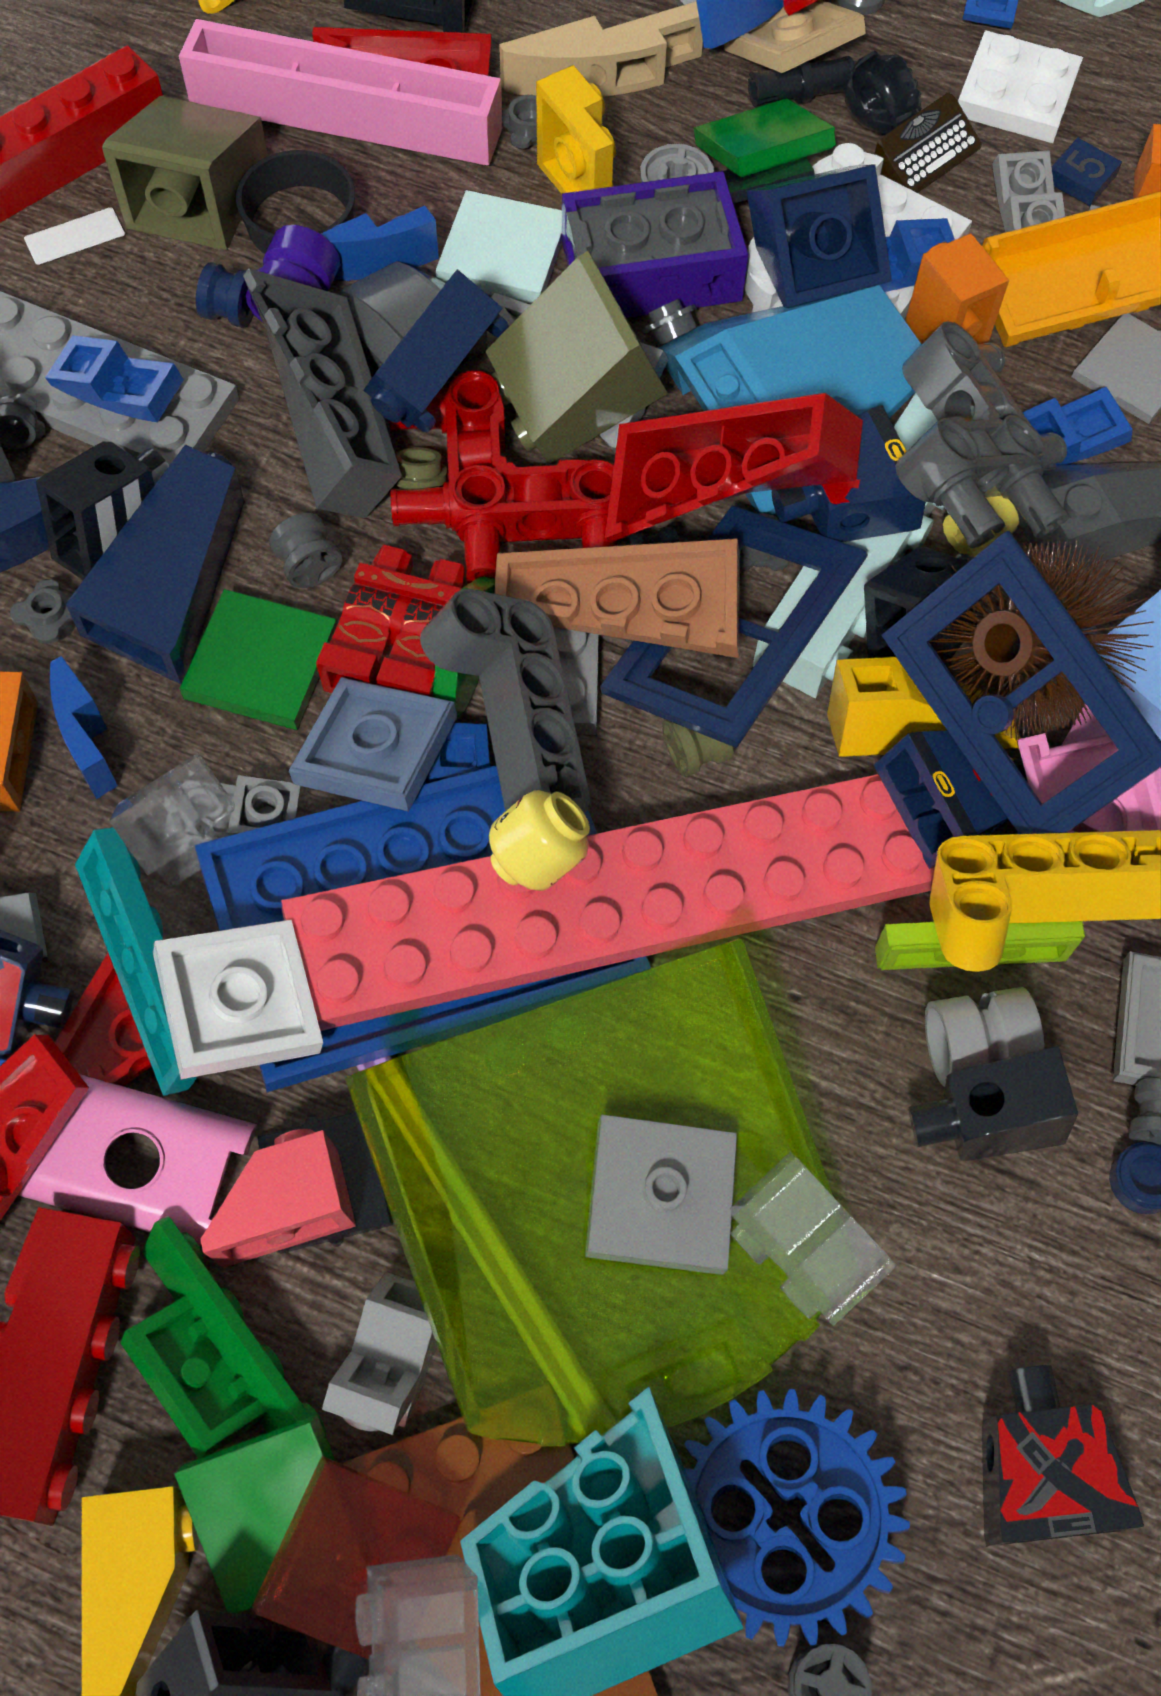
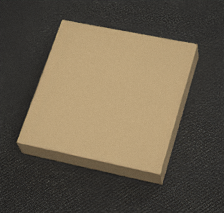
[724,0,866,73]

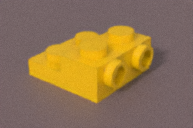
[536,65,616,194]

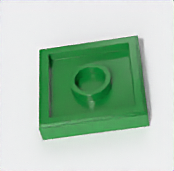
[694,98,836,177]
[179,589,337,730]
[174,1415,372,1613]

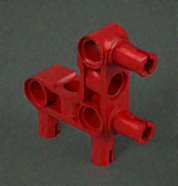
[389,370,618,584]

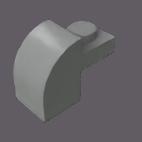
[322,1272,452,1435]

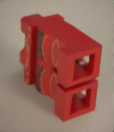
[316,545,466,697]

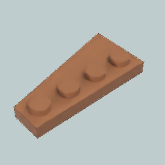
[494,539,740,658]

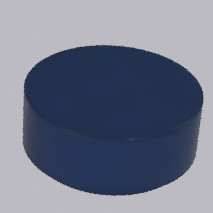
[1109,1142,1161,1214]

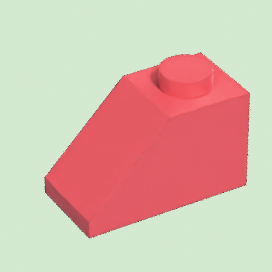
[201,1129,356,1268]

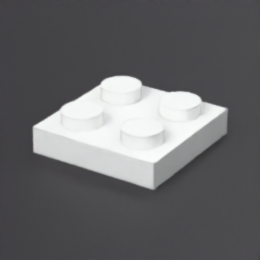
[958,30,1083,143]
[153,920,323,1079]

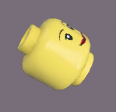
[489,790,590,891]

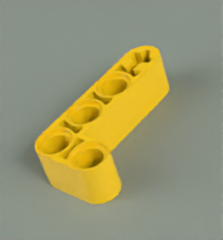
[930,830,1161,972]

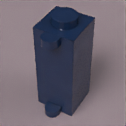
[363,269,509,433]

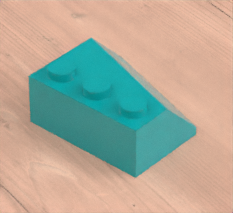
[460,1387,744,1696]

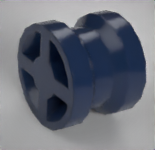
[196,262,254,328]

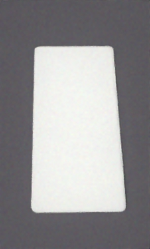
[24,207,125,265]

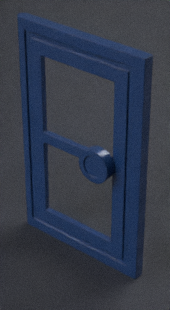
[600,506,868,748]
[881,531,1161,834]

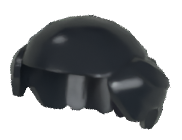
[845,51,922,135]

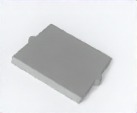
[1072,313,1161,424]

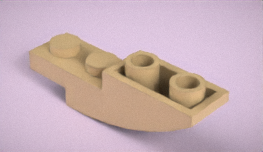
[499,2,703,97]

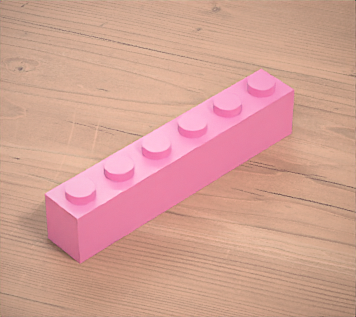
[179,19,503,166]

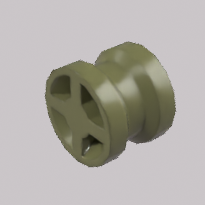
[662,720,734,777]

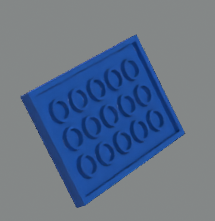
[195,766,651,1093]

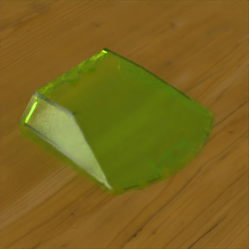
[344,938,858,1446]

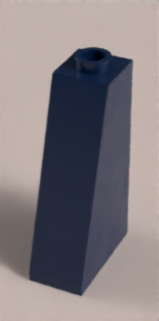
[66,444,245,684]

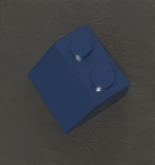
[747,164,892,307]

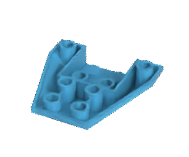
[658,285,922,515]

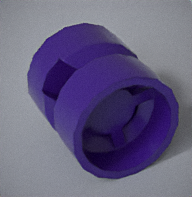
[246,225,341,322]

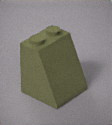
[102,96,268,251]
[485,251,668,464]

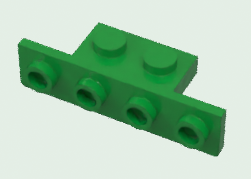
[120,1216,330,1459]

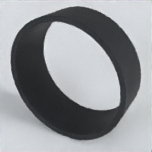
[236,150,355,254]

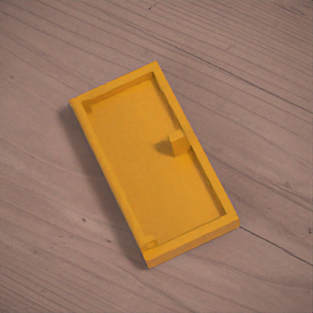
[982,191,1161,347]

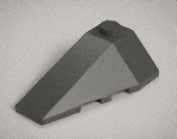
[1008,462,1161,577]

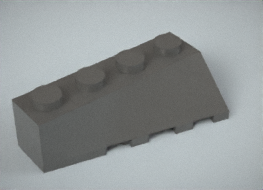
[243,268,402,518]

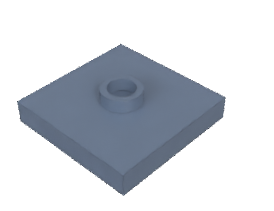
[289,677,457,812]

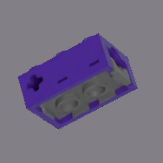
[562,171,748,318]

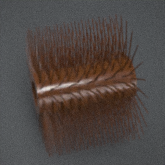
[929,541,1154,740]

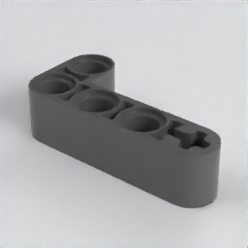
[420,589,590,813]

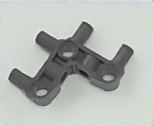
[895,321,1069,548]

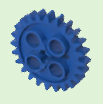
[684,1389,910,1647]

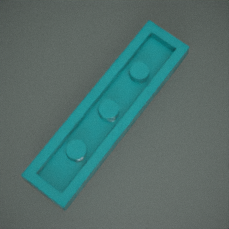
[75,827,198,1096]

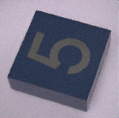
[1052,137,1122,206]

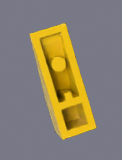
[82,1486,200,1696]

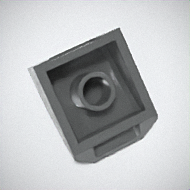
[340,261,487,375]

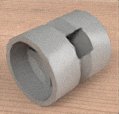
[925,987,1045,1087]

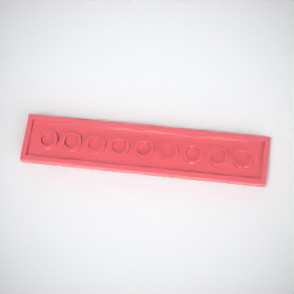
[281,774,935,1031]

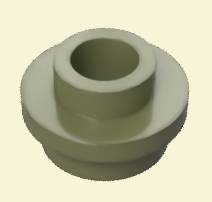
[395,447,447,490]

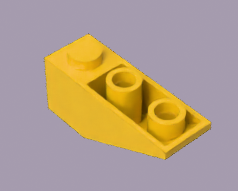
[827,657,1021,757]

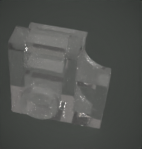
[109,753,235,888]

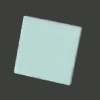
[436,190,562,304]

